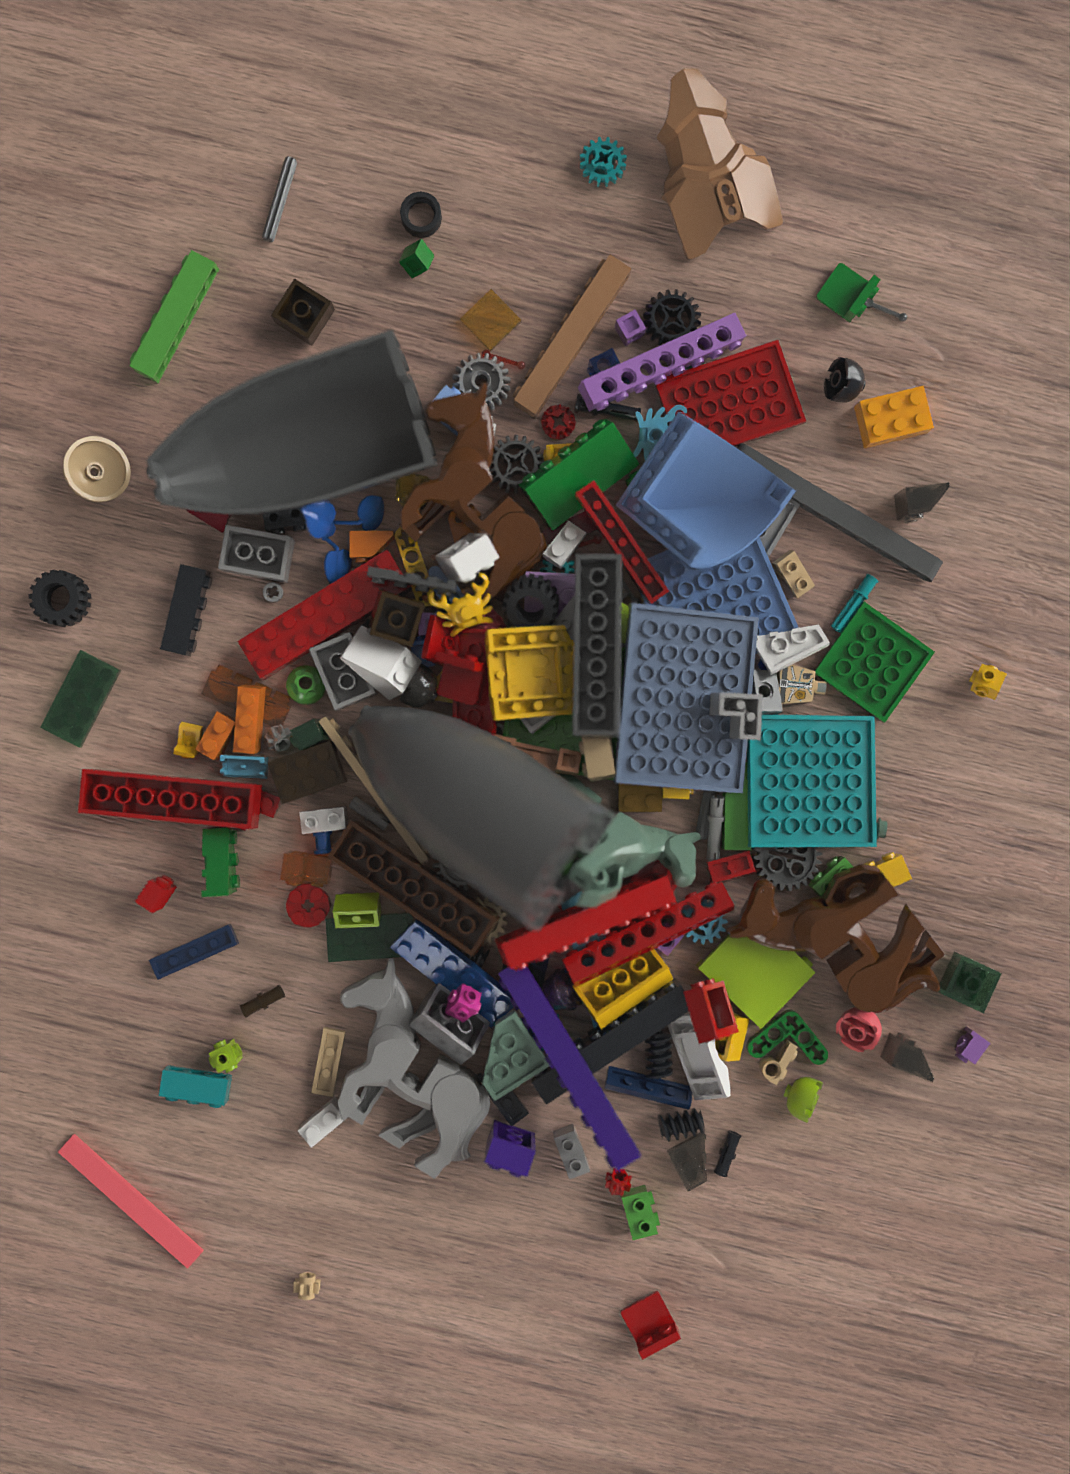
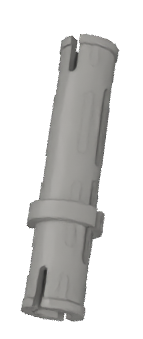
[706,795,725,861]

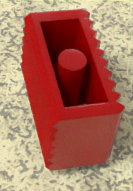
[135,875,177,913]

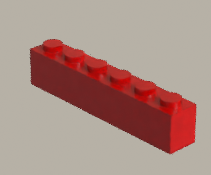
[575,480,669,604]

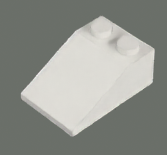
[340,626,422,700]

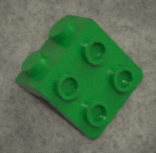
[816,263,881,323]

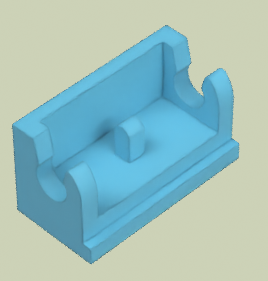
[220,755,269,779]

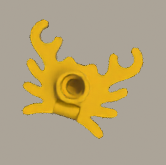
[428,572,493,637]

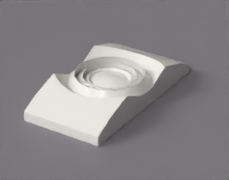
[668,1014,730,1100]

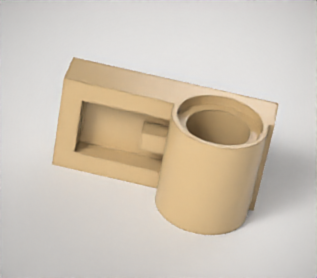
[772,550,815,598]
[759,1038,798,1085]

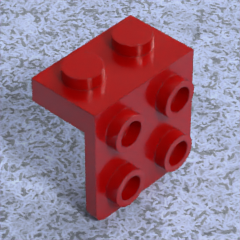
[434,648,487,706]

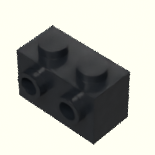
[263,508,307,535]

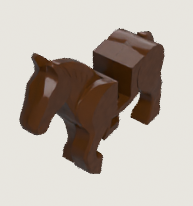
[399,383,547,602]
[727,864,945,1013]

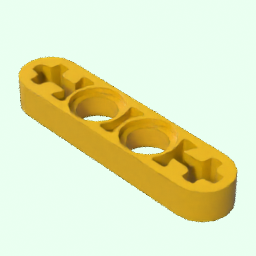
[395,527,436,608]

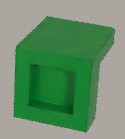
[399,238,434,279]

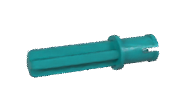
[831,574,879,633]

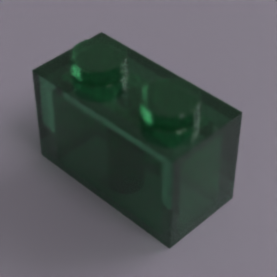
[289,719,329,750]

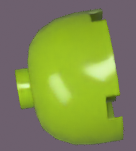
[784,1077,823,1123]

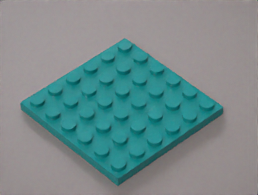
[747,715,877,847]

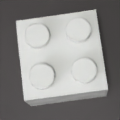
[435,533,499,582]

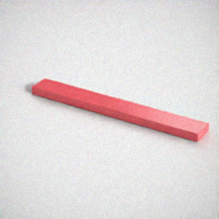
[58,1134,203,1269]

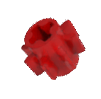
[605,1168,632,1197]

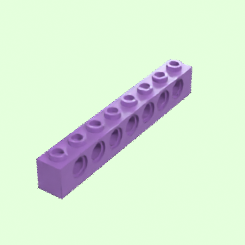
[578,313,746,411]

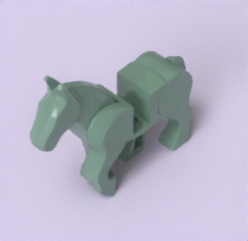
[556,773,701,907]

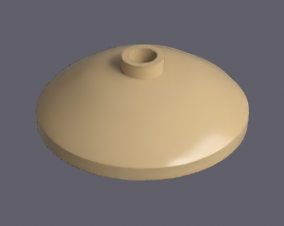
[63,436,131,502]

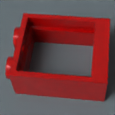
[683,978,739,1044]

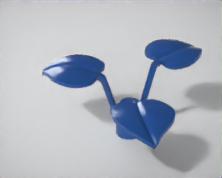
[301,495,385,584]

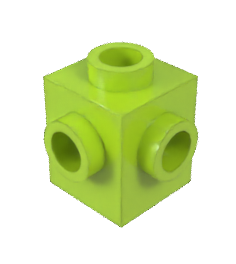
[209,1038,243,1073]

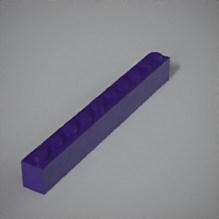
[498,966,642,1172]

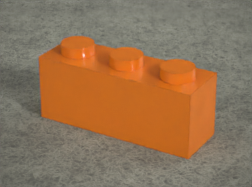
[233,684,266,754]

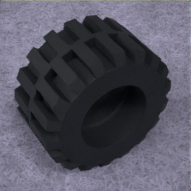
[28,570,91,627]
[502,574,559,628]

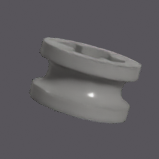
[263,582,284,602]

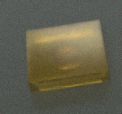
[460,289,521,352]

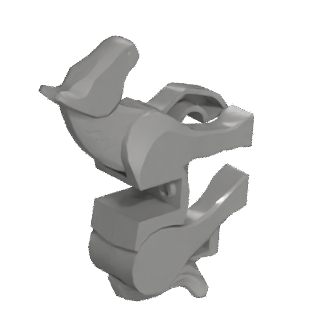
[338,958,490,1179]

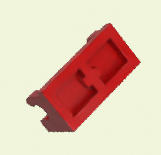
[707,851,756,884]

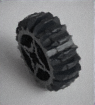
[643,289,701,346]

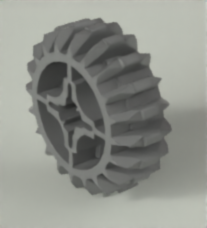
[489,435,543,494]

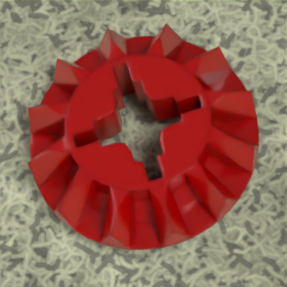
[541,404,576,440]

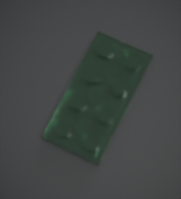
[40,650,121,748]
[325,912,414,962]

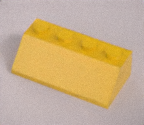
[572,945,673,1029]

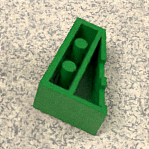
[201,827,240,897]

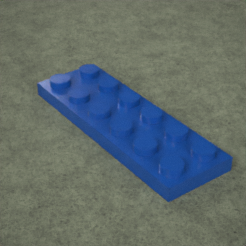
[390,918,514,1028]

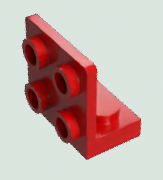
[620,1291,681,1360]

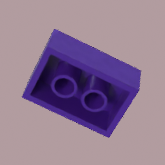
[484,1119,536,1178]

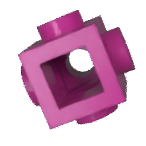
[445,984,481,1022]

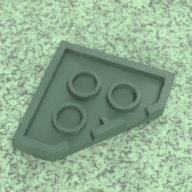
[482,1010,549,1101]

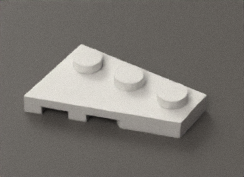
[756,625,830,675]

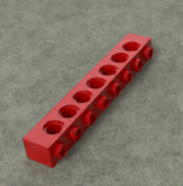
[562,882,734,987]

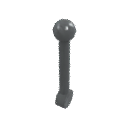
[864,299,907,322]

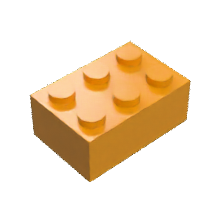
[854,385,934,449]

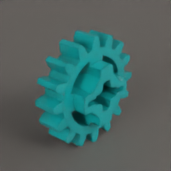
[580,137,627,187]

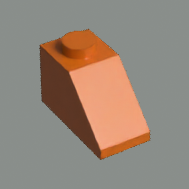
[349,531,395,564]

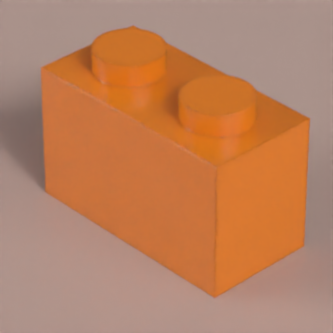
[195,711,235,760]

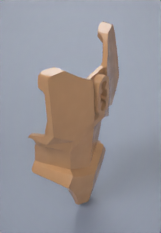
[657,68,783,260]

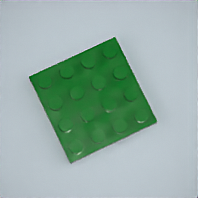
[814,601,935,723]

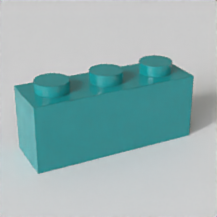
[159,1065,232,1108]

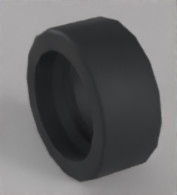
[400,191,442,238]

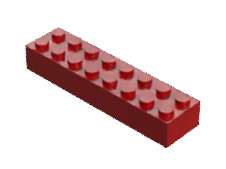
[237,549,412,680]
[78,769,262,829]
[494,873,676,971]

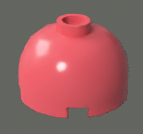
[836,1007,882,1052]

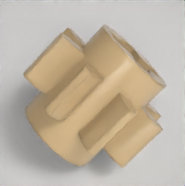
[293,1272,321,1300]

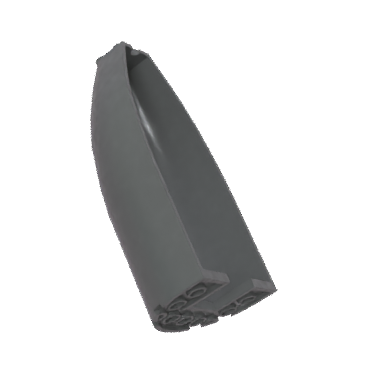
[146,329,438,514]
[348,705,616,931]

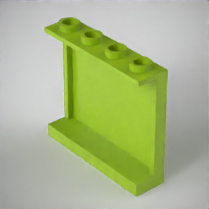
[696,935,816,1029]

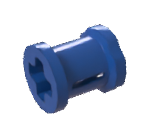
[312,831,332,854]

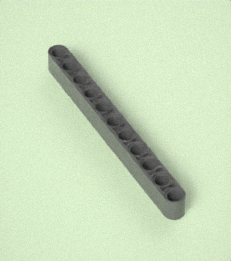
[737,443,943,582]

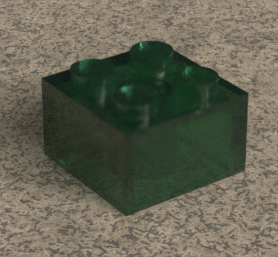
[938,951,1002,1013]

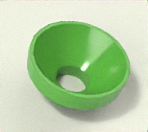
[286,665,326,705]

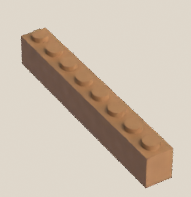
[512,254,632,419]

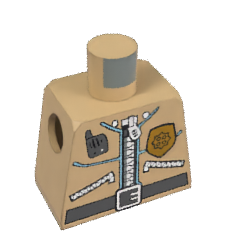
[777,665,827,704]

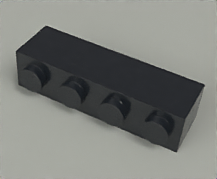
[160,564,212,657]

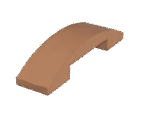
[495,734,581,775]

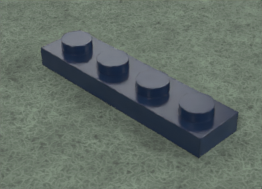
[149,923,239,980]
[604,1066,693,1110]

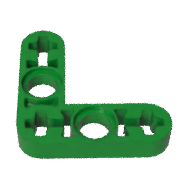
[746,1009,828,1065]

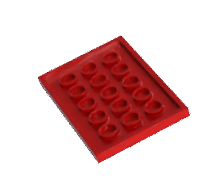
[655,340,806,446]

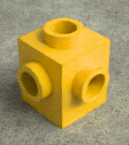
[969,664,1007,700]

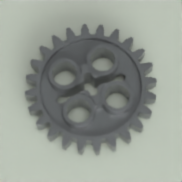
[751,847,822,891]

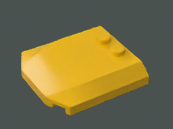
[485,625,574,720]

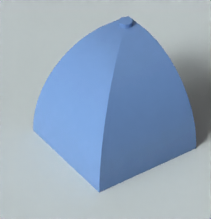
[616,411,796,568]

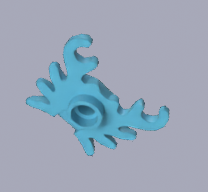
[633,405,687,461]

